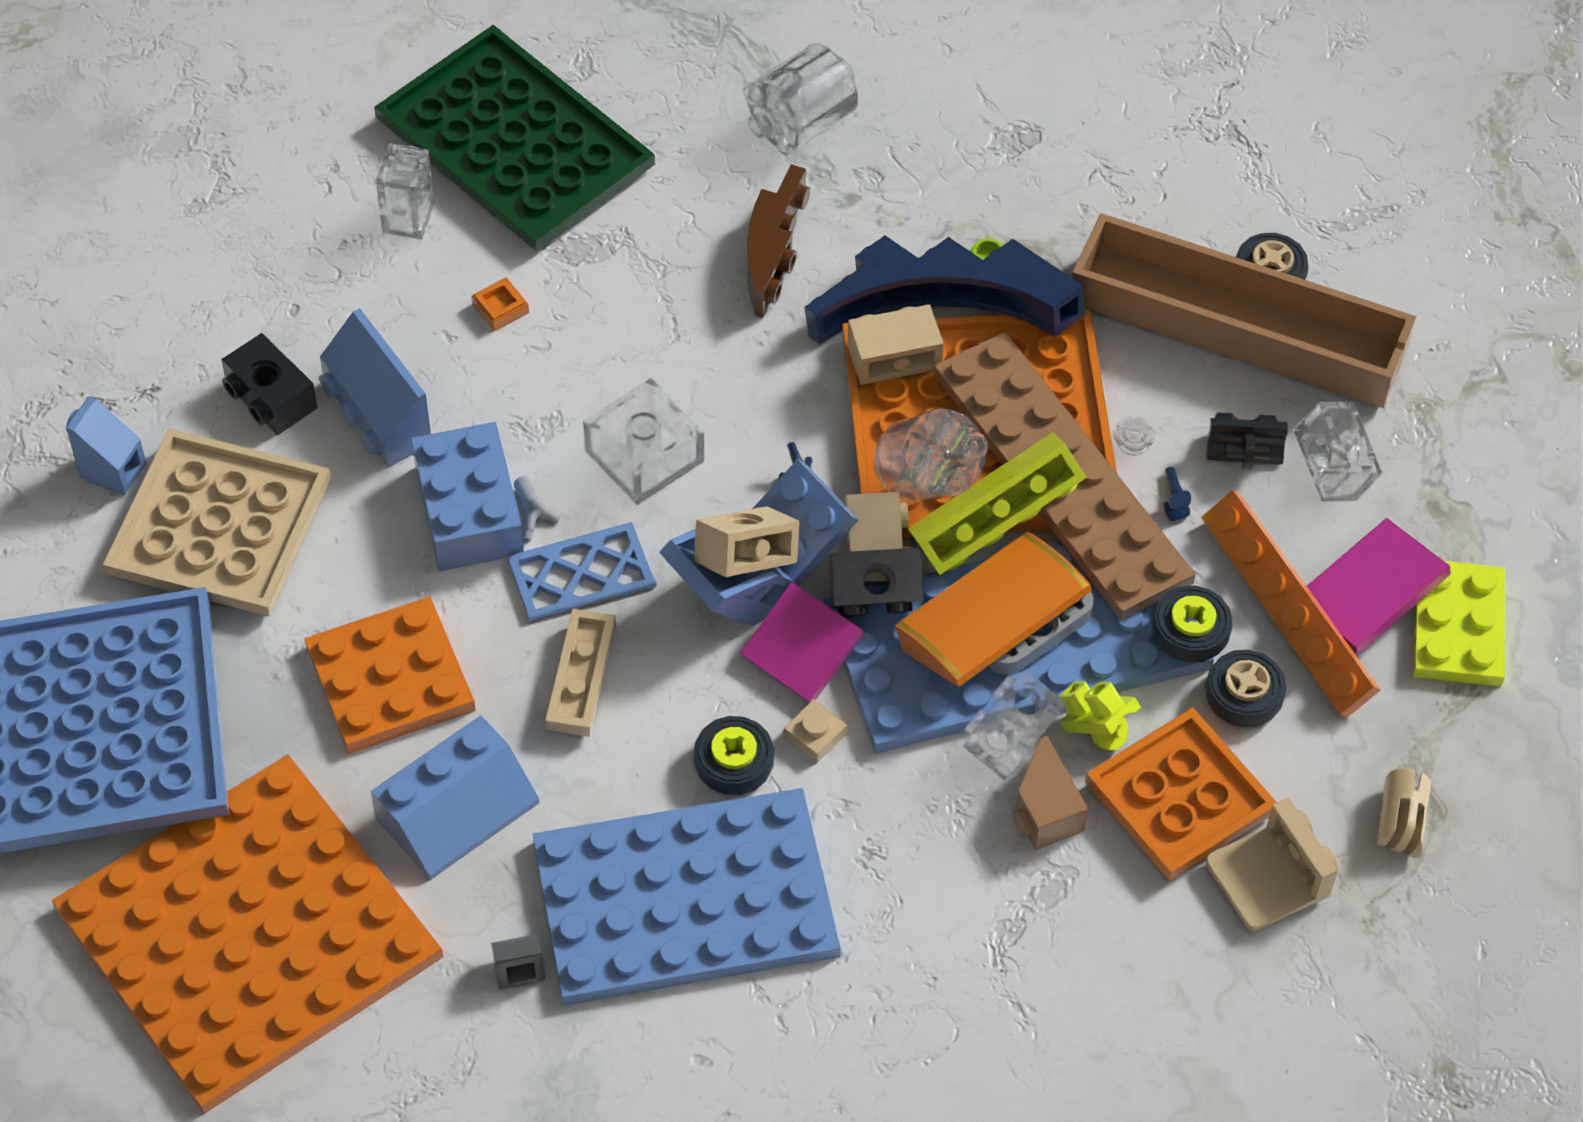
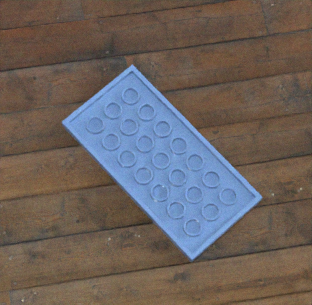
[823,519,1214,753]

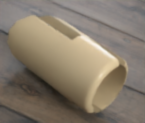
[1376,768,1431,858]

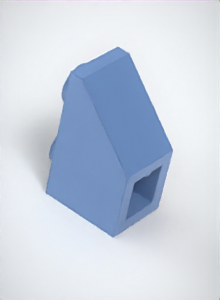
[66,396,146,495]

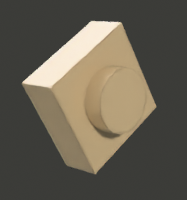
[784,699,847,763]

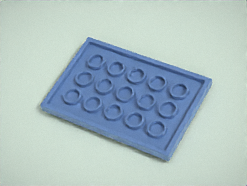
[532,788,841,1005]

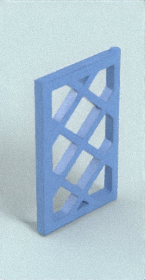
[507,522,657,622]

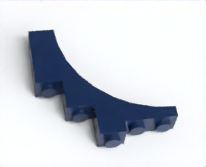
[804,235,1085,345]

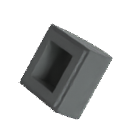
[491,934,545,989]

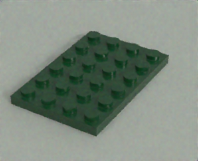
[374,25,655,252]

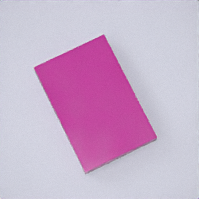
[1307,518,1451,655]

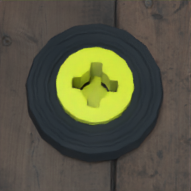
[1152,585,1233,663]
[694,716,774,795]

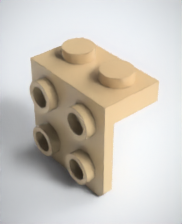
[1206,797,1338,931]

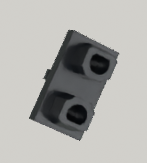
[1206,412,1288,470]

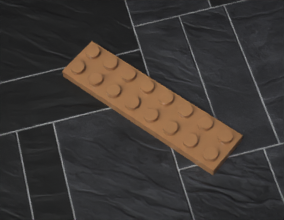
[934,332,1196,620]

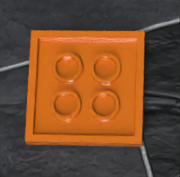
[304,597,476,754]
[1085,707,1277,881]

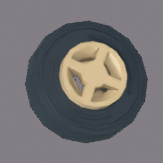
[1236,233,1309,280]
[1205,650,1287,727]

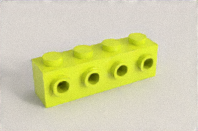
[908,432,1087,575]

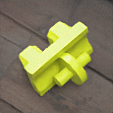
[1059,681,1142,751]

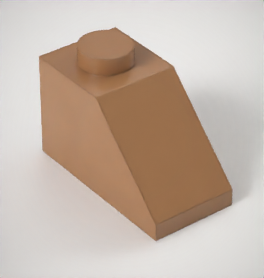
[1013,736,1088,850]

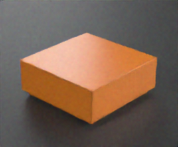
[471,277,529,331]

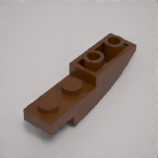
[747,164,811,318]

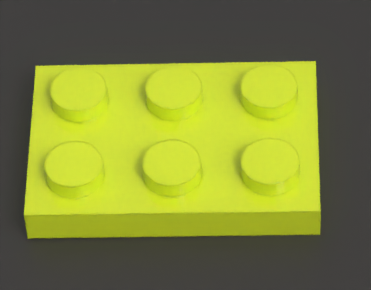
[1413,561,1505,687]

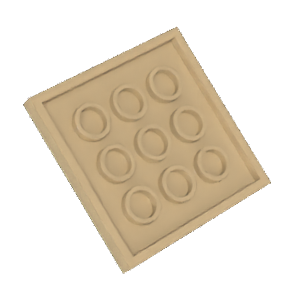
[103,428,331,617]

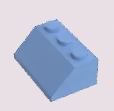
[319,308,431,467]
[371,715,540,880]

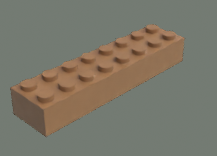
[1072,213,1417,408]

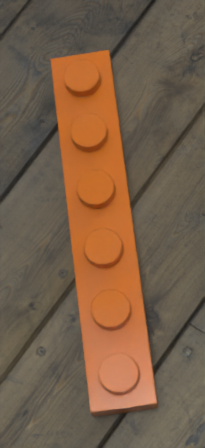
[1201,490,1381,718]

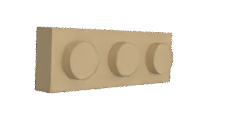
[545,608,616,737]

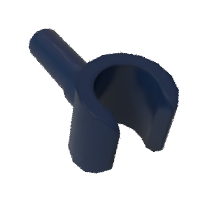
[1163,467,1191,521]

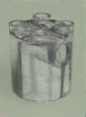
[743,43,858,156]
[875,409,988,502]

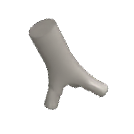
[513,476,560,541]

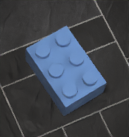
[411,422,524,571]

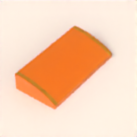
[895,531,1092,687]

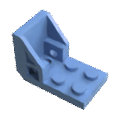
[659,459,859,626]

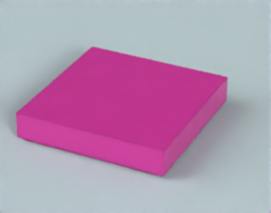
[740,582,864,703]

